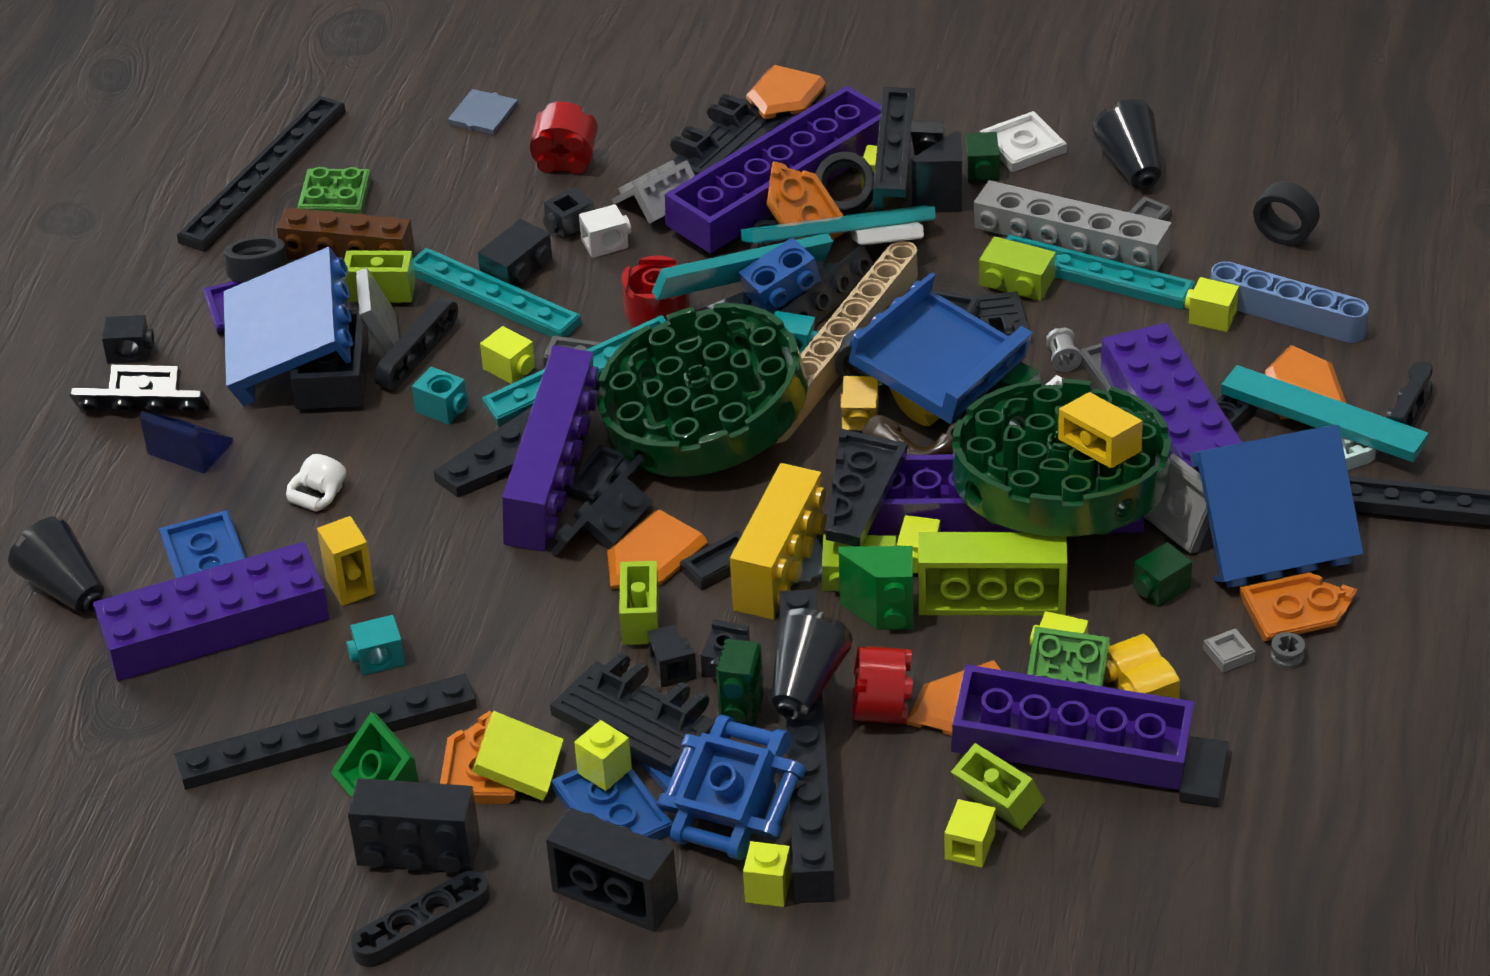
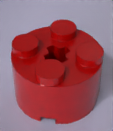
[530,102,598,174]
[622,256,690,328]
[852,646,913,725]

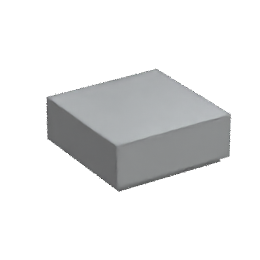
[1203,628,1255,673]

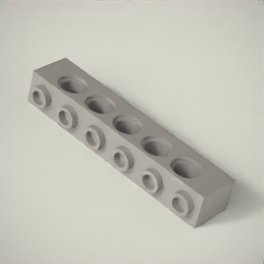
[974,180,1172,271]

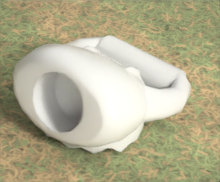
[286,454,347,512]

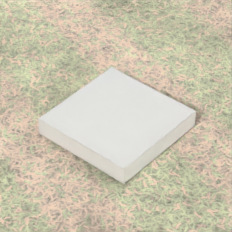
[980,111,1067,173]
[851,222,924,245]

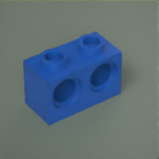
[738,237,821,313]

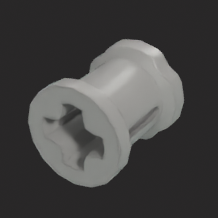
[1046,327,1082,372]

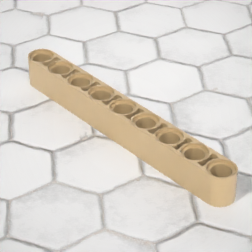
[777,241,918,443]

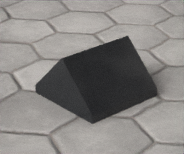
[911,130,962,213]

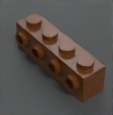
[277,208,415,260]

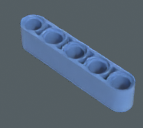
[1210,262,1369,343]

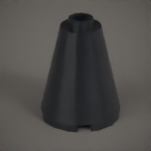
[1092,99,1161,189]
[8,516,104,612]
[771,608,853,719]

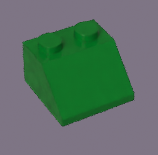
[839,546,913,630]

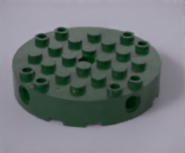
[596,303,808,477]
[953,379,1171,536]

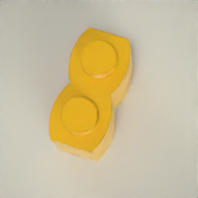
[1104,634,1180,699]

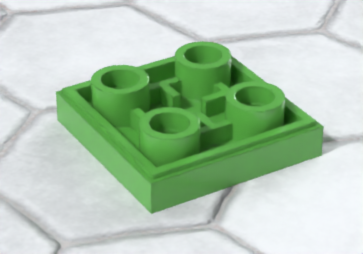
[297,167,371,214]
[1027,626,1110,686]

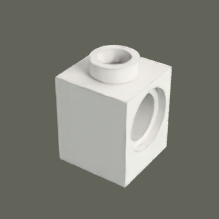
[579,204,631,258]

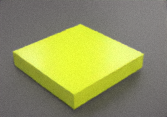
[472,711,563,801]

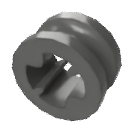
[1270,632,1305,669]

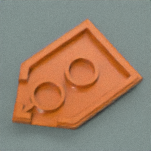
[746,65,826,119]
[767,161,845,240]
[1265,345,1347,419]
[607,510,708,590]
[1240,572,1357,641]
[906,660,1001,736]
[440,711,516,804]

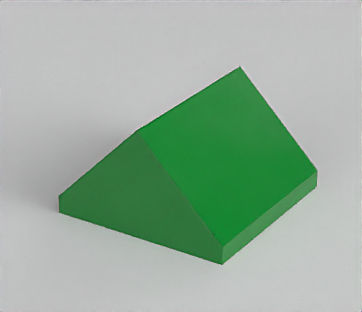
[331,712,419,798]

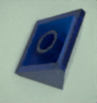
[140,411,233,474]

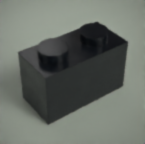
[477,219,552,287]

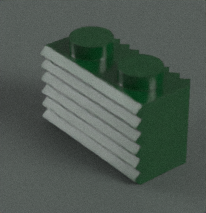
[716,639,764,726]

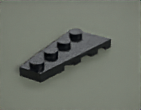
[434,407,584,497]
[825,428,908,547]

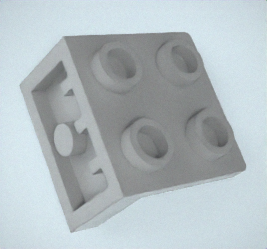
[611,160,695,223]

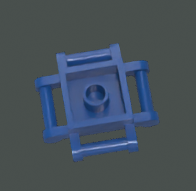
[656,715,807,860]

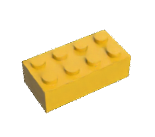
[730,463,827,620]

